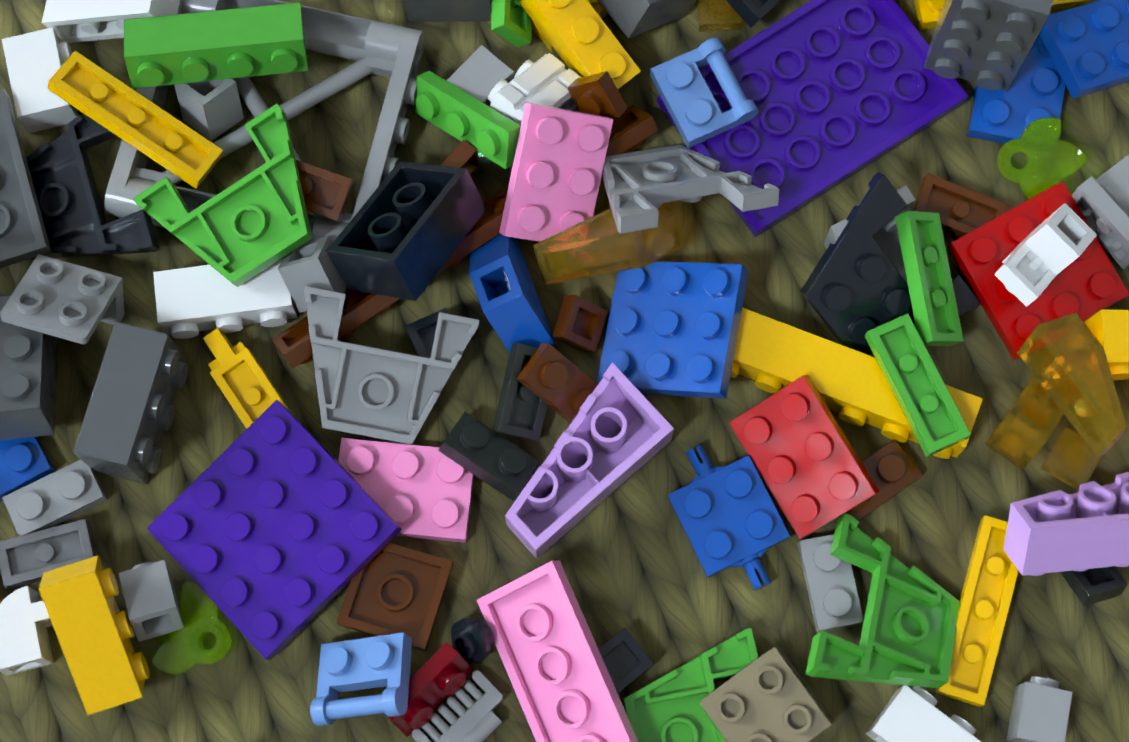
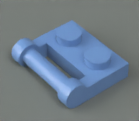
[650,37,759,148]
[310,632,412,726]

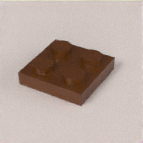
[337,542,454,652]

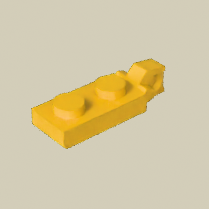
[203,328,294,429]

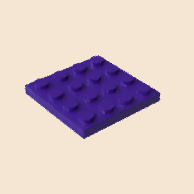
[147,400,402,660]

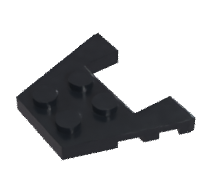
[26,115,160,259]
[800,172,981,355]

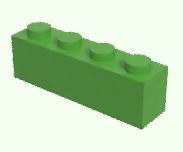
[124,2,308,89]

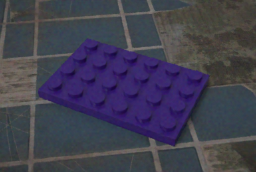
[657,0,968,237]

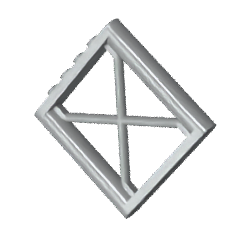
[104,0,425,243]

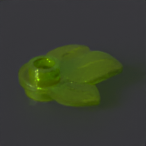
[997,118,1086,199]
[152,581,231,674]

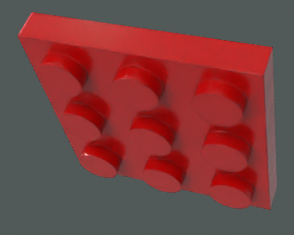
[947,181,1129,360]

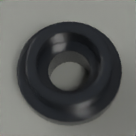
[451,617,495,663]

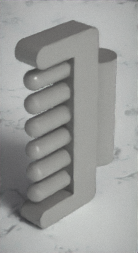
[412,671,504,742]

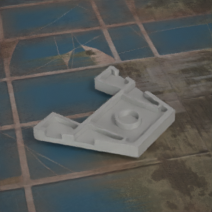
[602,144,780,234]
[304,286,479,445]

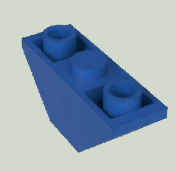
[469,233,557,353]

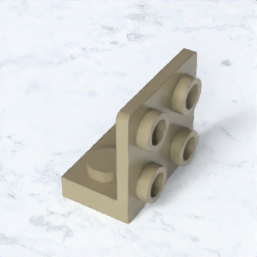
[700,646,835,742]

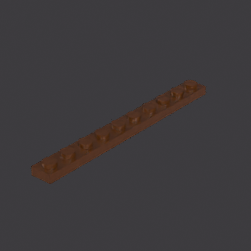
[272,105,658,369]

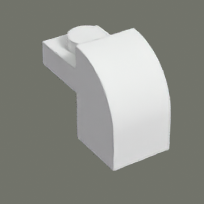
[994,203,1097,307]
[0,586,54,675]

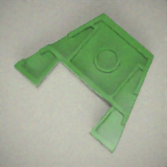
[133,103,312,287]
[806,513,960,689]
[623,628,758,742]

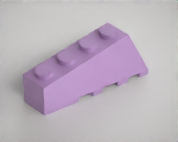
[505,362,674,559]
[1003,472,1129,576]

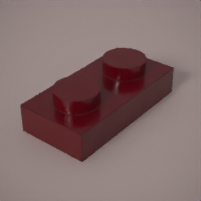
[384,642,473,737]

